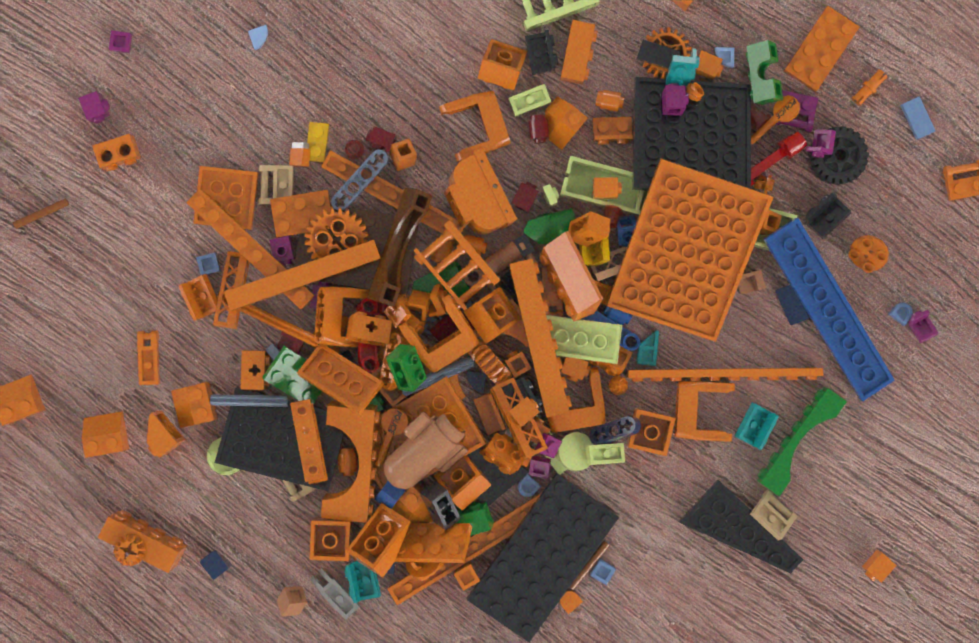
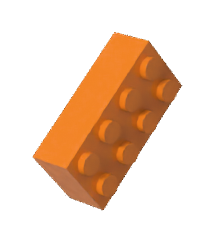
[98,510,187,573]

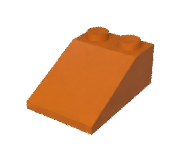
[346,503,411,578]

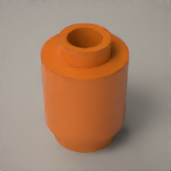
[595,90,625,112]
[430,234,455,264]
[464,234,487,256]
[338,448,358,476]

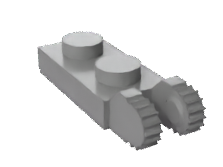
[310,567,360,620]

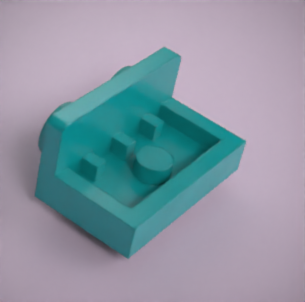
[666,48,700,87]
[734,402,779,450]
[345,561,381,603]

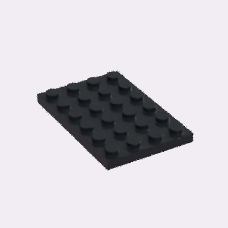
[215,388,345,492]

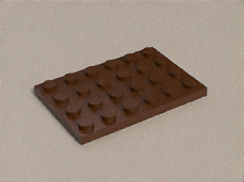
[294,205,419,295]

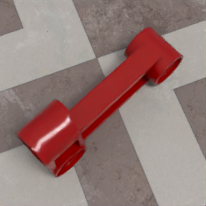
[751,132,807,186]
[356,298,389,374]

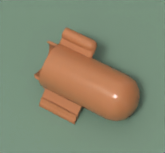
[384,412,468,489]

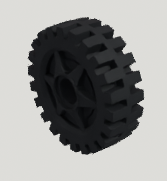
[808,126,869,185]

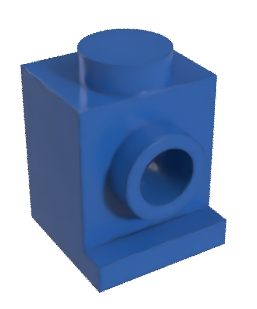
[615,215,636,247]

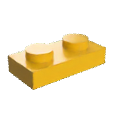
[307,122,330,163]

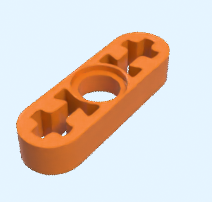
[379,333,407,391]

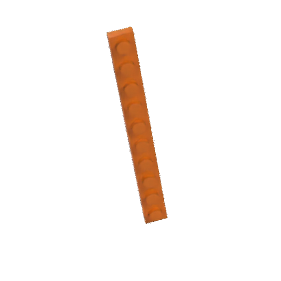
[627,368,823,382]
[387,492,542,605]

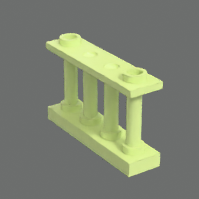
[522,0,600,32]

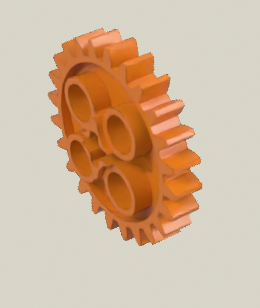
[305,206,368,259]

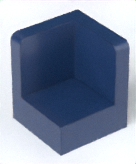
[200,550,232,580]

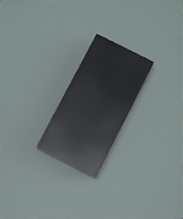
[636,39,680,70]

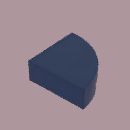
[467,371,486,393]

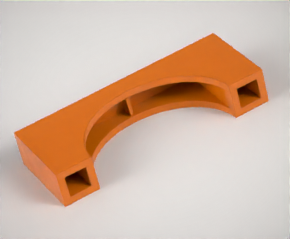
[321,401,380,523]

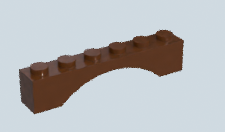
[367,188,432,307]

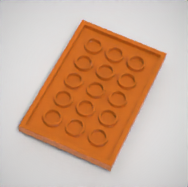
[349,376,487,489]

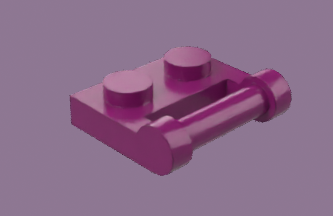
[775,90,819,132]

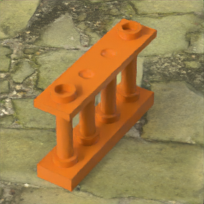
[413,220,501,311]
[290,399,328,484]

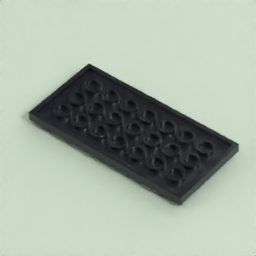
[466,473,619,642]

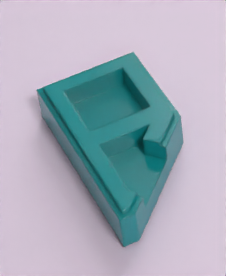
[636,330,659,366]

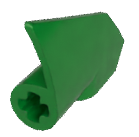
[523,208,577,244]
[411,261,470,302]

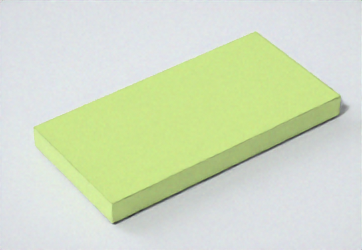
[546,315,622,364]

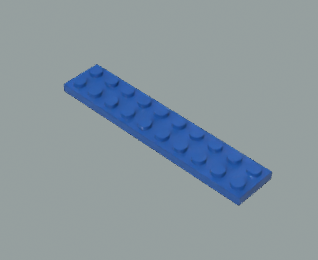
[763,218,895,401]

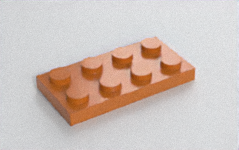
[784,6,860,92]
[297,344,384,415]
[395,523,472,563]

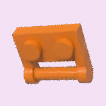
[943,160,979,201]

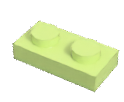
[508,84,551,117]
[541,184,559,208]
[586,443,625,465]

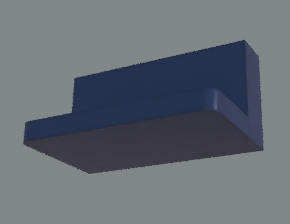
[775,284,810,325]

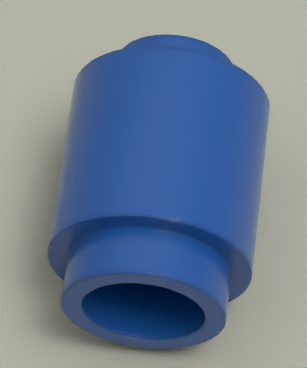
[603,306,633,326]

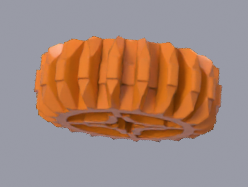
[642,27,692,79]
[467,339,512,385]

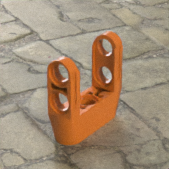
[439,90,511,162]
[315,287,369,347]
[399,295,479,373]
[547,367,606,433]
[674,381,735,442]

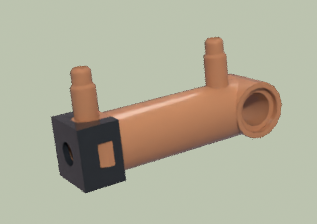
[464,234,536,292]

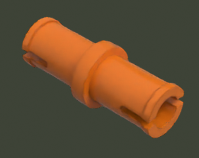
[851,69,888,106]

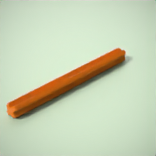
[217,291,319,347]

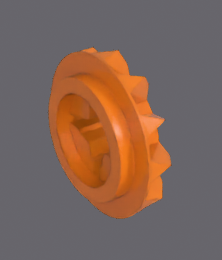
[113,534,146,567]

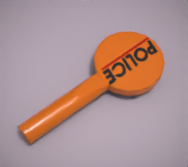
[751,95,800,145]
[375,408,409,467]

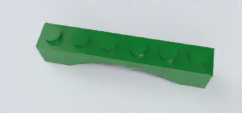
[757,387,847,497]

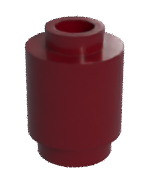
[528,114,549,144]

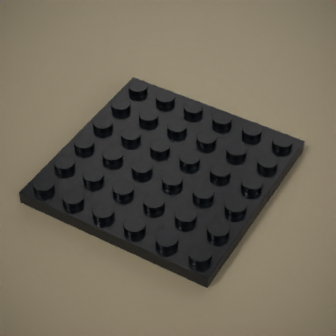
[632,77,751,191]

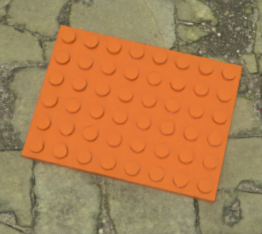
[606,158,774,342]

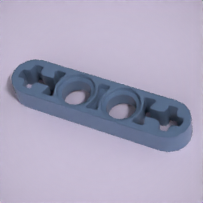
[331,150,389,211]

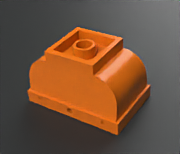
[444,148,517,235]

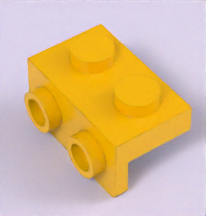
[579,235,610,266]

